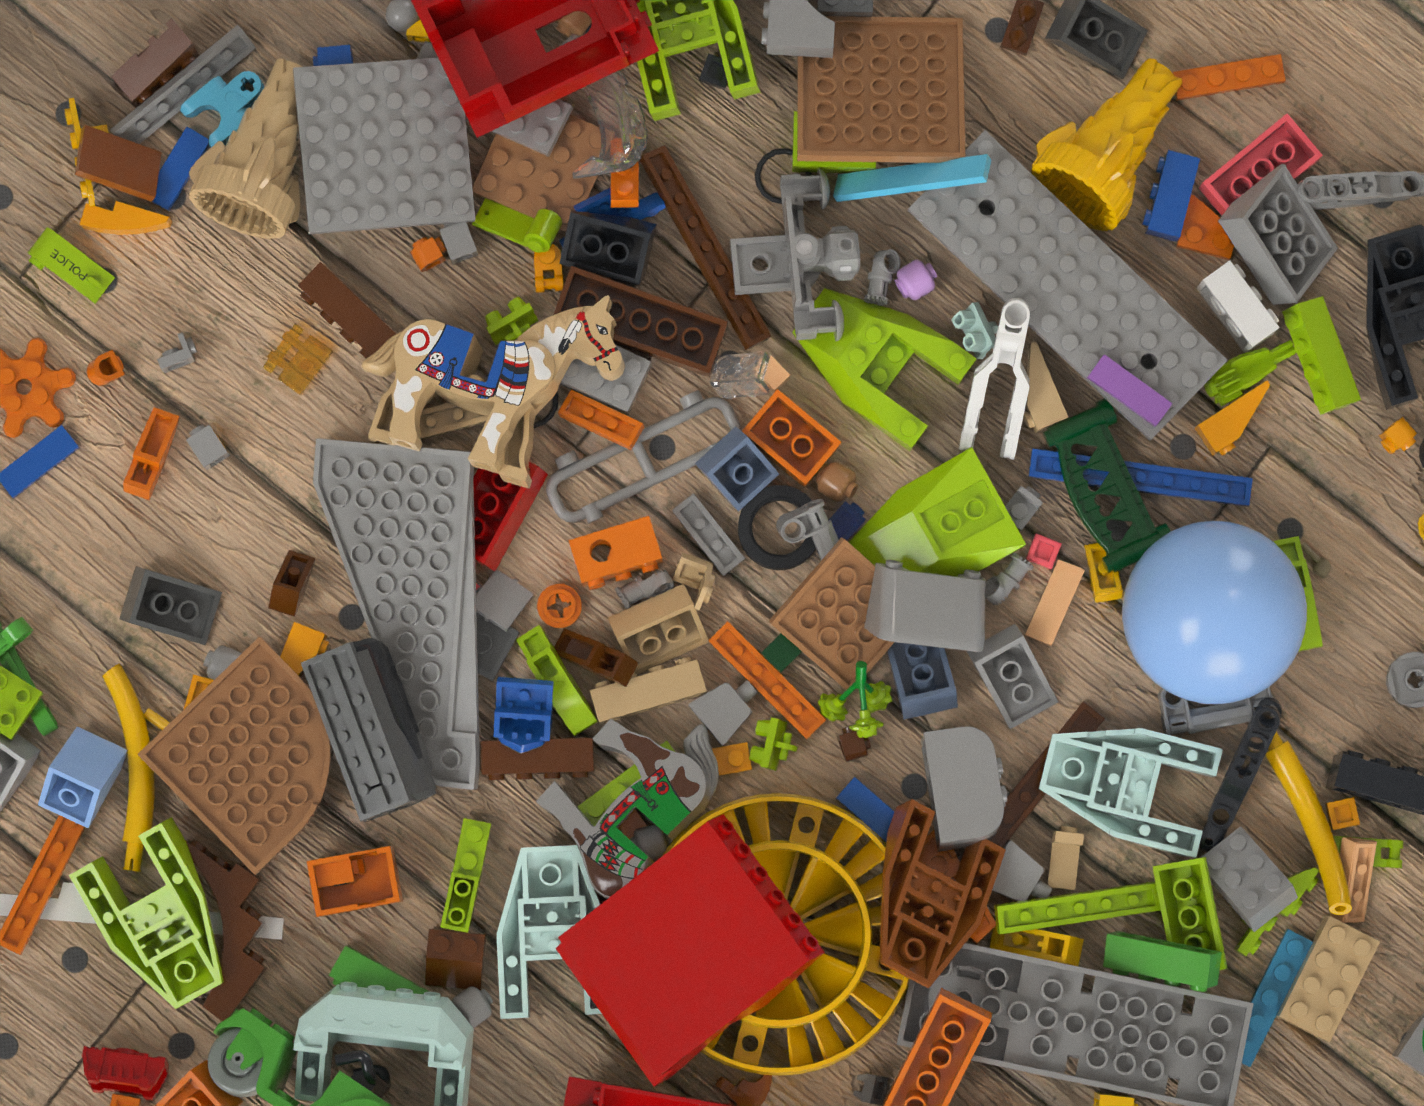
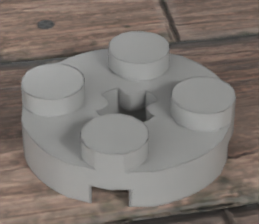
[1386,652,1424,708]

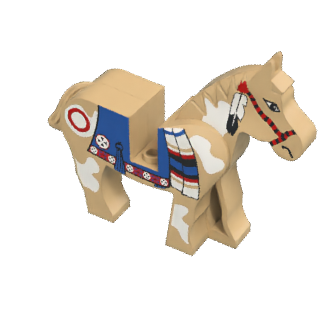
[362,295,625,489]

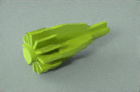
[1204,340,1296,406]

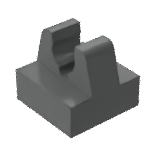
[853,1073,889,1105]

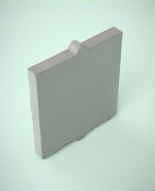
[476,569,534,632]

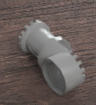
[864,249,900,306]
[985,553,1034,605]
[615,570,674,609]

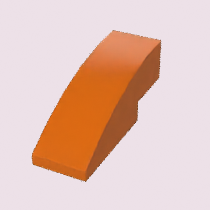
[123,407,180,501]

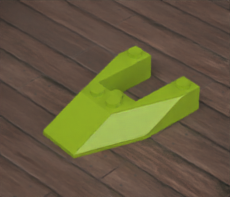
[637,0,761,121]
[792,288,977,451]
[69,817,224,1009]

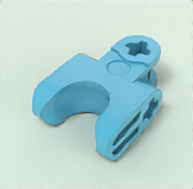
[180,71,264,147]

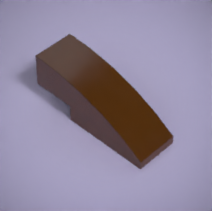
[554,628,639,687]

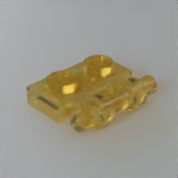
[262,323,333,396]

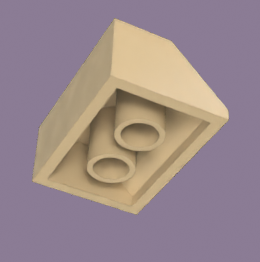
[608,584,708,674]

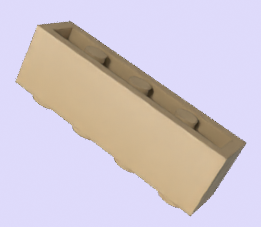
[590,657,707,725]

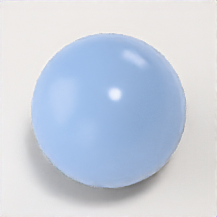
[1122,521,1307,704]

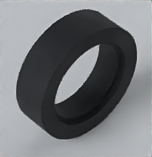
[738,485,818,570]

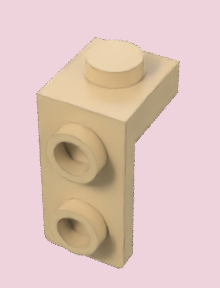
[672,552,716,610]
[1047,826,1084,890]

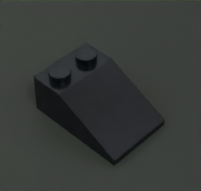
[559,211,657,285]

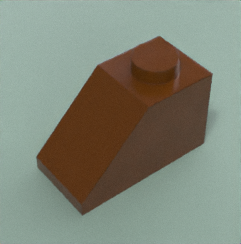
[268,550,315,617]

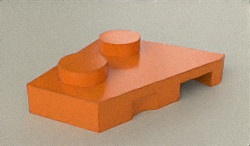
[1176,194,1234,260]

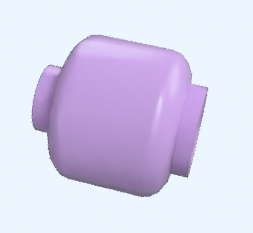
[894,259,937,301]

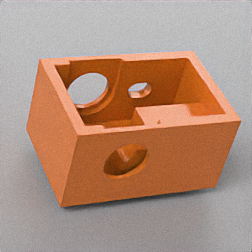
[568,516,663,590]
[307,846,403,917]

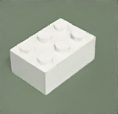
[1196,261,1280,353]

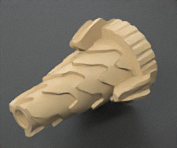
[189,59,303,239]

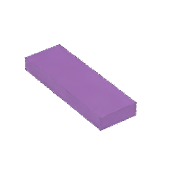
[1087,354,1173,427]

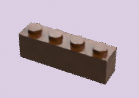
[297,262,396,359]
[481,738,594,781]

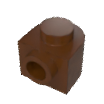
[837,726,871,762]

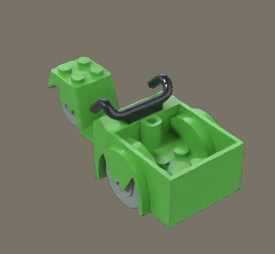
[208,1008,391,1106]

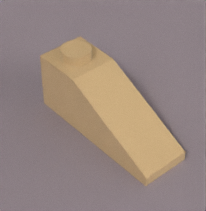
[1023,341,1069,433]

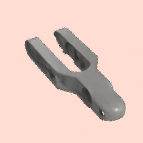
[1296,171,1424,210]

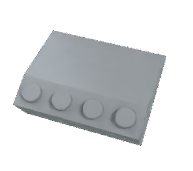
[1218,164,1338,305]

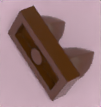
[1000,0,1044,56]

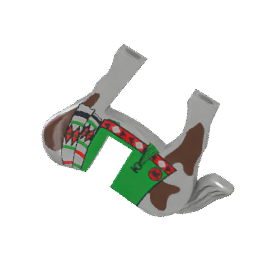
[536,719,719,899]

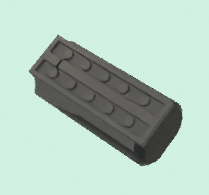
[301,638,437,822]

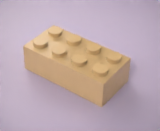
[1276,916,1380,1042]

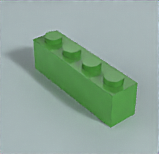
[1103,931,1222,992]
[329,945,430,995]

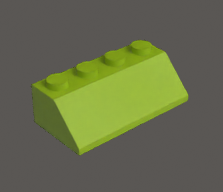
[1152,857,1228,970]

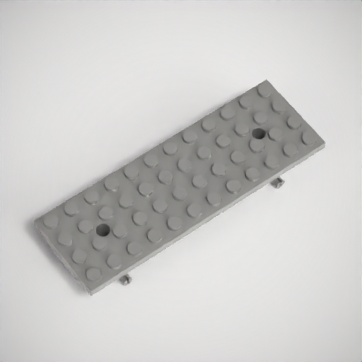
[908,130,1228,441]

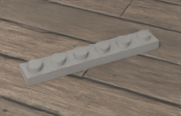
[110,25,256,144]

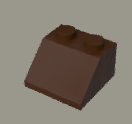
[425,929,487,990]

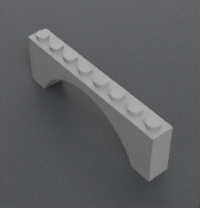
[761,0,835,58]

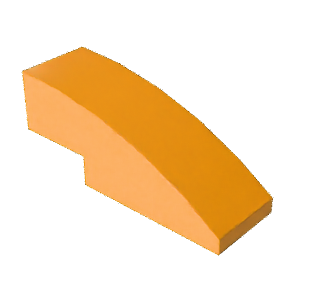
[80,201,172,235]

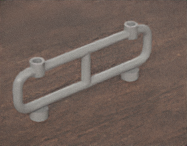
[546,390,741,524]

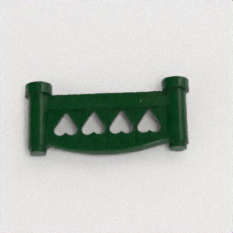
[1043,398,1171,573]

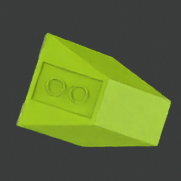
[849,447,1026,577]

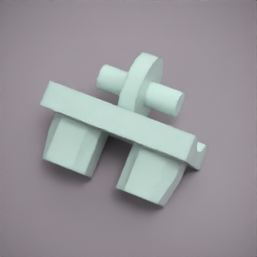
[952,302,998,359]

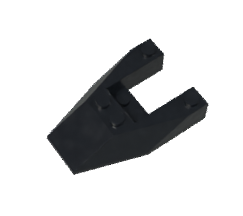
[1366,224,1424,410]

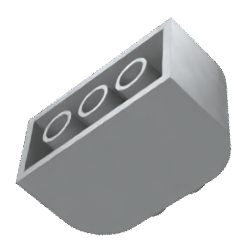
[921,727,1007,852]

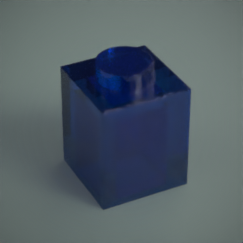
[829,501,866,542]

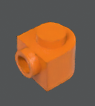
[410,236,447,272]
[87,350,125,386]

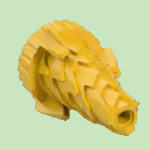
[1031,58,1182,231]

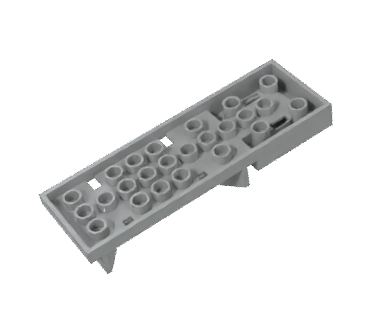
[897,943,1253,1106]

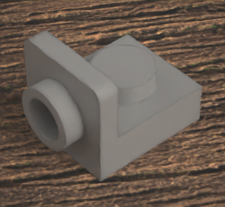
[157,332,197,373]
[1005,486,1043,531]

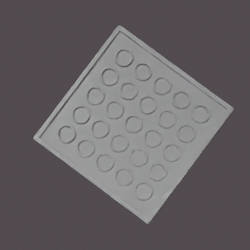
[293,58,475,234]

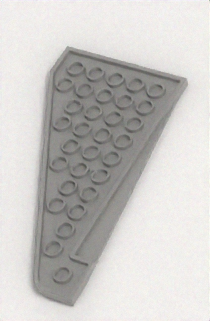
[313,438,480,790]

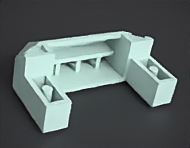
[293,982,474,1106]

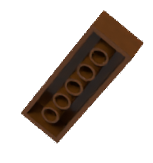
[553,266,728,378]

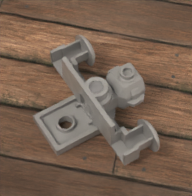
[730,168,860,341]

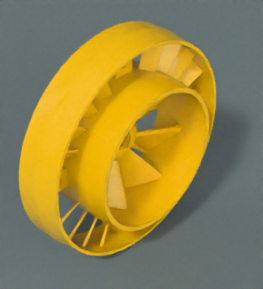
[661,793,910,1076]

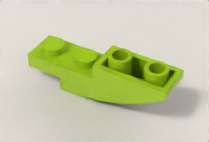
[1273,536,1323,652]
[516,625,598,736]
[440,818,492,933]
[1234,867,1319,956]

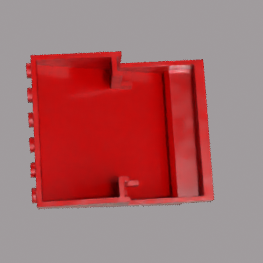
[555,814,825,1086]

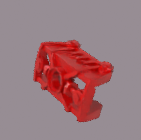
[82,1046,169,1101]

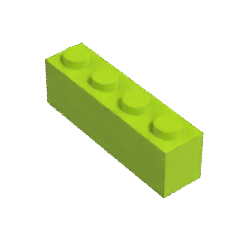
[1282,296,1361,415]

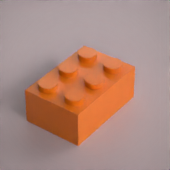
[742,389,842,488]

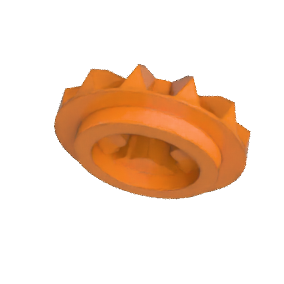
[537,584,582,628]

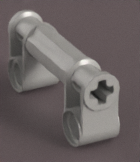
[776,499,839,560]
[1158,686,1275,735]

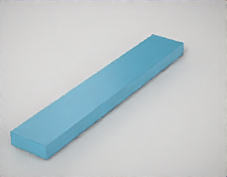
[833,154,991,202]

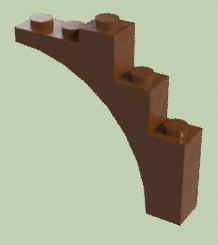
[185,839,268,1021]

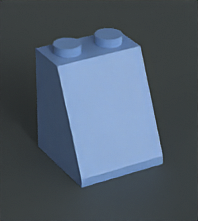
[38,726,127,829]

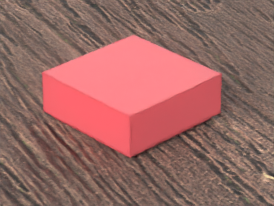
[1026,533,1062,570]

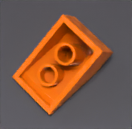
[155,1060,243,1106]

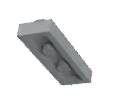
[672,493,745,576]

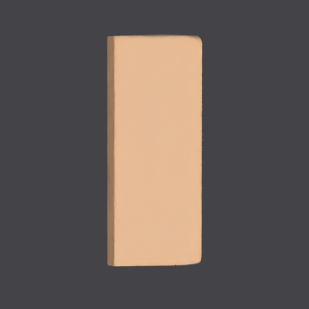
[1025,559,1085,647]
[1330,837,1377,923]

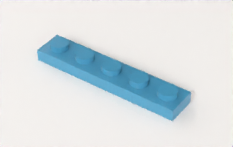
[1242,929,1313,1067]

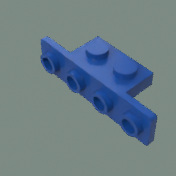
[559,188,666,248]

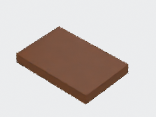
[75,125,162,202]

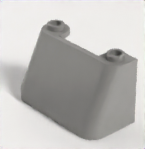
[864,560,986,652]

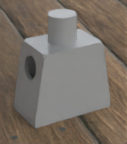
[688,680,758,746]
[992,840,1052,901]

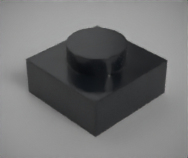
[699,53,727,90]

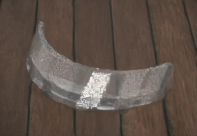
[560,34,648,179]

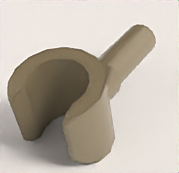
[1301,542,1331,578]

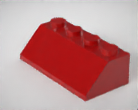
[473,462,548,571]

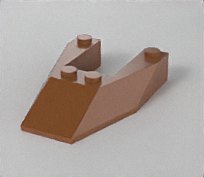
[879,799,1006,988]

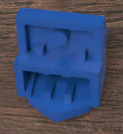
[494,677,554,754]

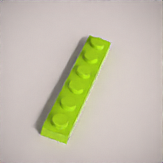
[994,881,1161,934]

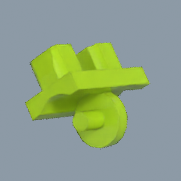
[485,297,539,345]
[749,717,798,771]

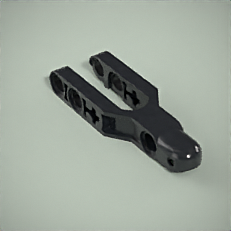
[1200,697,1282,853]

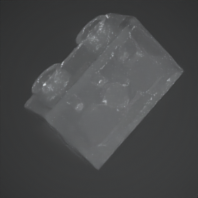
[709,351,770,399]

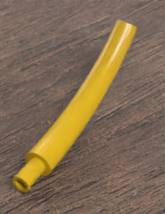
[102,663,155,872]
[1265,731,1352,915]

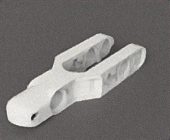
[959,298,1030,460]

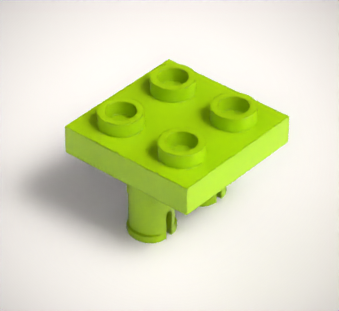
[0,666,43,740]

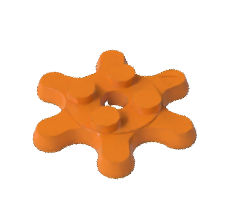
[0,338,76,438]

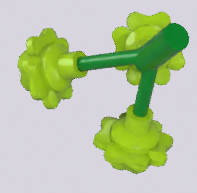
[818,661,892,738]

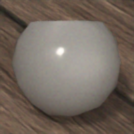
[386,0,420,32]

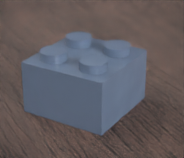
[695,426,779,511]

